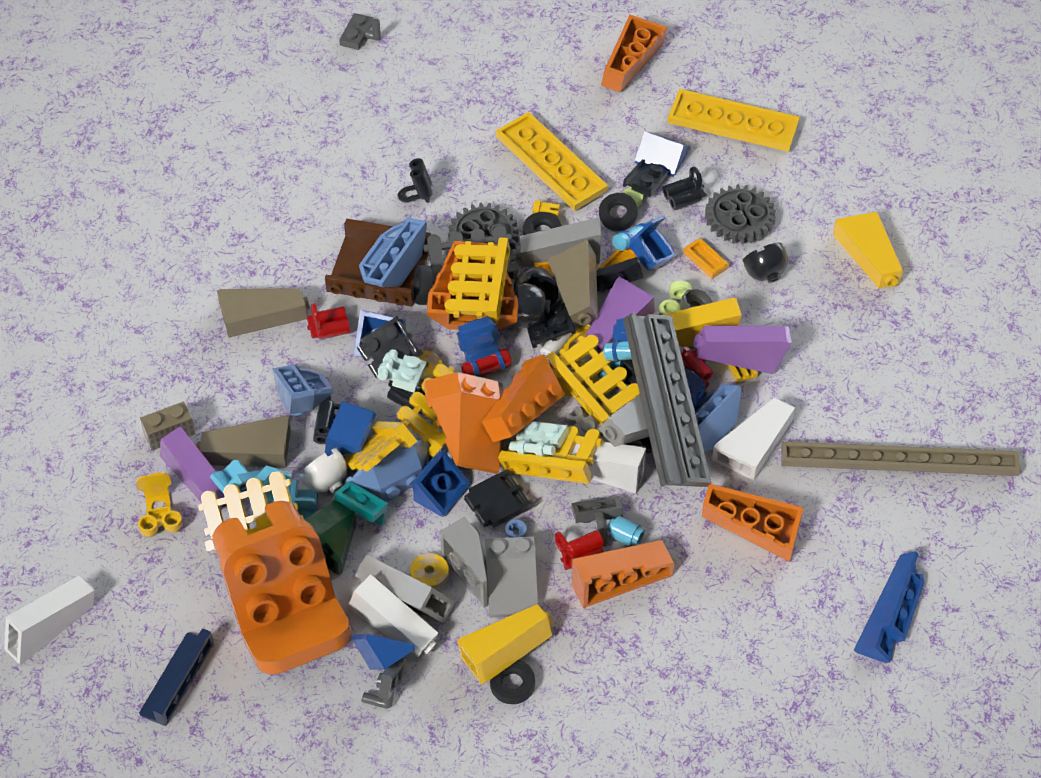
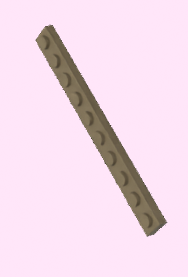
[781,441,1021,476]

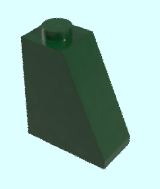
[305,500,356,576]

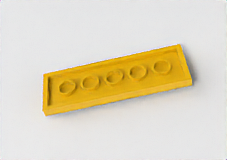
[667,89,800,152]
[495,112,608,211]

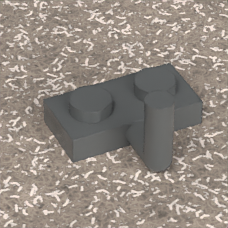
[339,13,381,50]
[571,496,623,546]
[361,658,406,709]

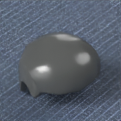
[680,289,712,310]

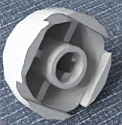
[299,448,347,493]

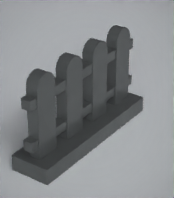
[423,226,518,285]

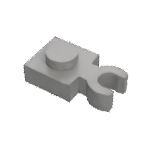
[565,406,604,437]

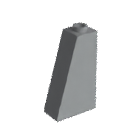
[516,218,601,267]
[599,394,649,447]
[355,554,455,624]

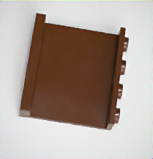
[325,218,431,307]

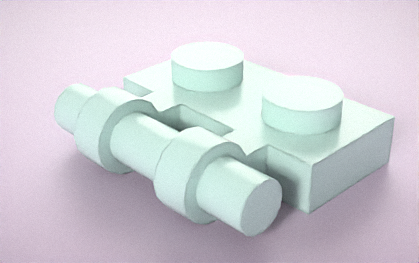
[378,349,427,392]
[509,421,569,457]

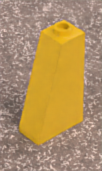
[833,212,903,288]
[663,298,742,347]
[457,604,553,685]

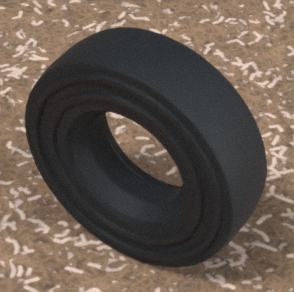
[599,193,638,231]
[523,212,562,235]
[413,265,433,305]
[490,660,535,704]

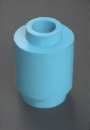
[607,515,645,547]

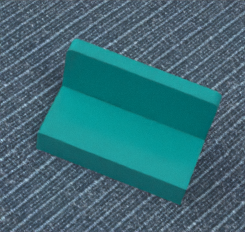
[334,481,388,526]

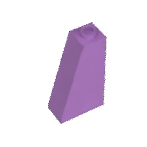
[585,277,655,354]
[694,326,792,374]
[160,426,227,510]

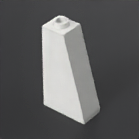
[712,398,795,480]
[555,442,646,493]
[347,574,438,658]
[4,576,95,664]

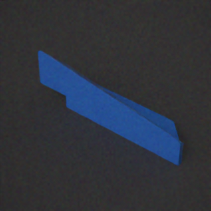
[854,551,925,663]

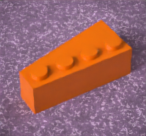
[601,14,668,92]
[482,354,565,443]
[702,484,804,562]
[572,540,674,608]

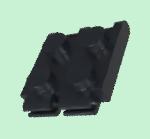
[527,300,576,349]
[357,315,424,378]
[464,469,534,528]

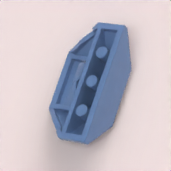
[359,217,427,287]
[272,364,334,416]
[694,384,742,452]
[346,440,431,501]

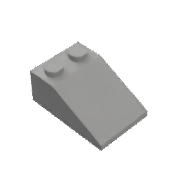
[440,517,488,608]
[485,536,538,618]

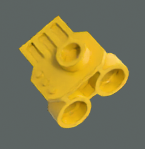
[136,472,183,537]

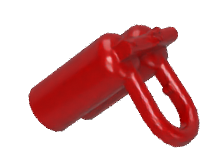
[307,303,350,339]
[681,347,714,394]
[555,530,604,570]

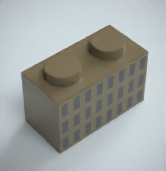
[140,401,196,451]

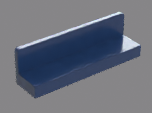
[139,628,214,726]

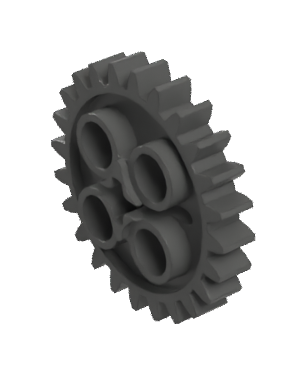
[705,184,776,244]
[448,202,519,255]

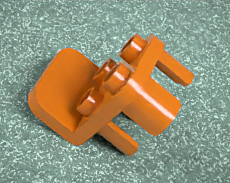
[212,500,352,674]

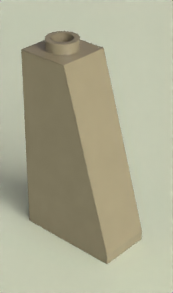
[547,240,598,328]
[217,288,310,338]
[196,416,291,468]

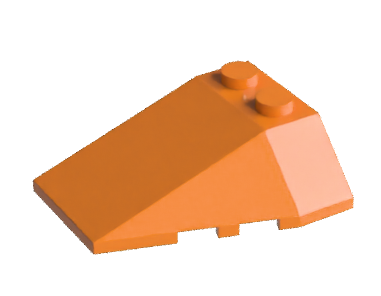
[427,241,518,330]
[423,372,505,474]

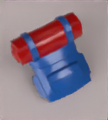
[457,316,512,377]

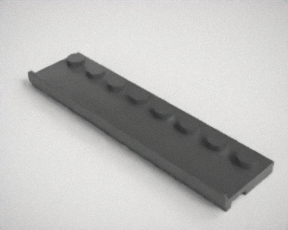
[623,313,711,487]

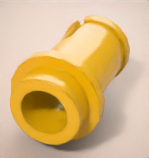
[532,199,560,217]

